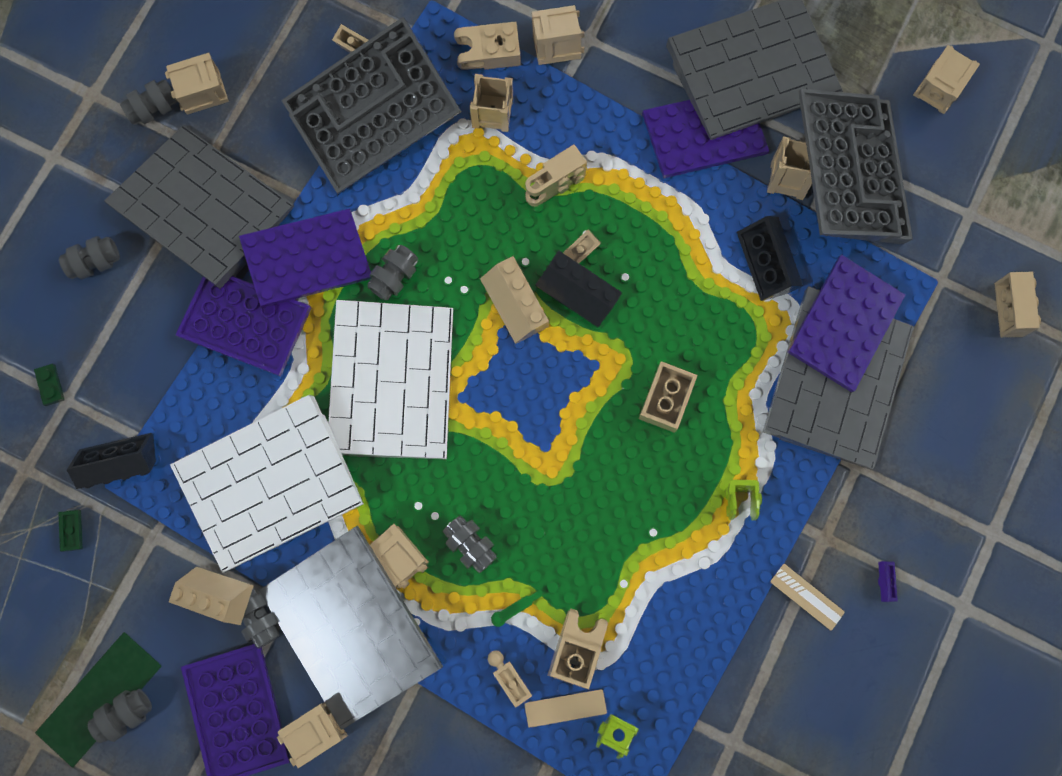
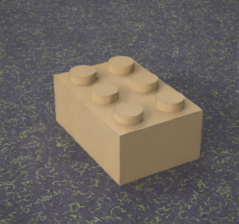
[995,272,1041,338]
[639,361,698,433]

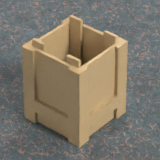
[532,5,584,65]
[913,45,980,114]
[165,53,229,115]
[470,74,513,132]
[767,136,812,200]
[370,524,429,589]
[276,702,348,768]

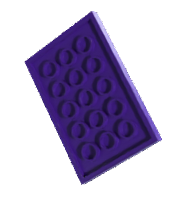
[642,100,769,178]
[239,208,372,308]
[787,255,905,392]
[176,276,312,377]
[181,644,290,776]

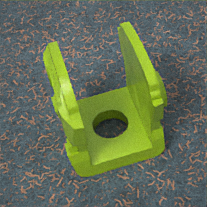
[725,480,762,521]
[596,714,639,759]

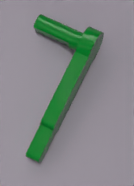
[491,590,543,627]

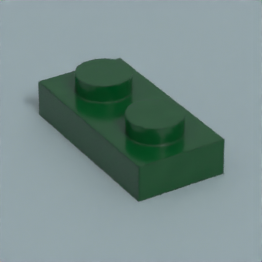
[34,363,65,406]
[58,510,83,552]

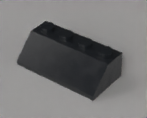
[737,216,803,301]
[535,250,622,328]
[67,433,156,489]

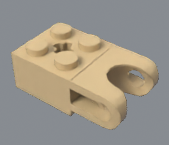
[454,22,521,70]
[525,144,587,207]
[547,608,608,689]

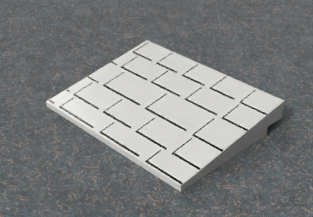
[328,300,453,459]
[170,395,364,573]

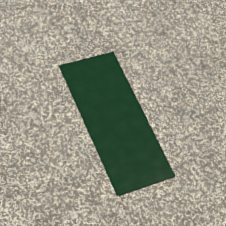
[35,632,161,768]

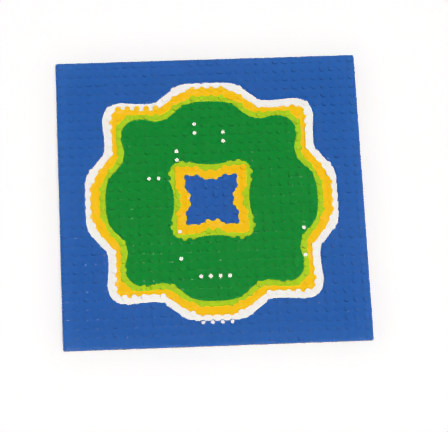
[105,0,938,776]

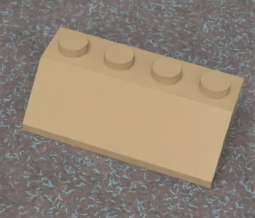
[480,256,549,344]
[169,567,254,625]

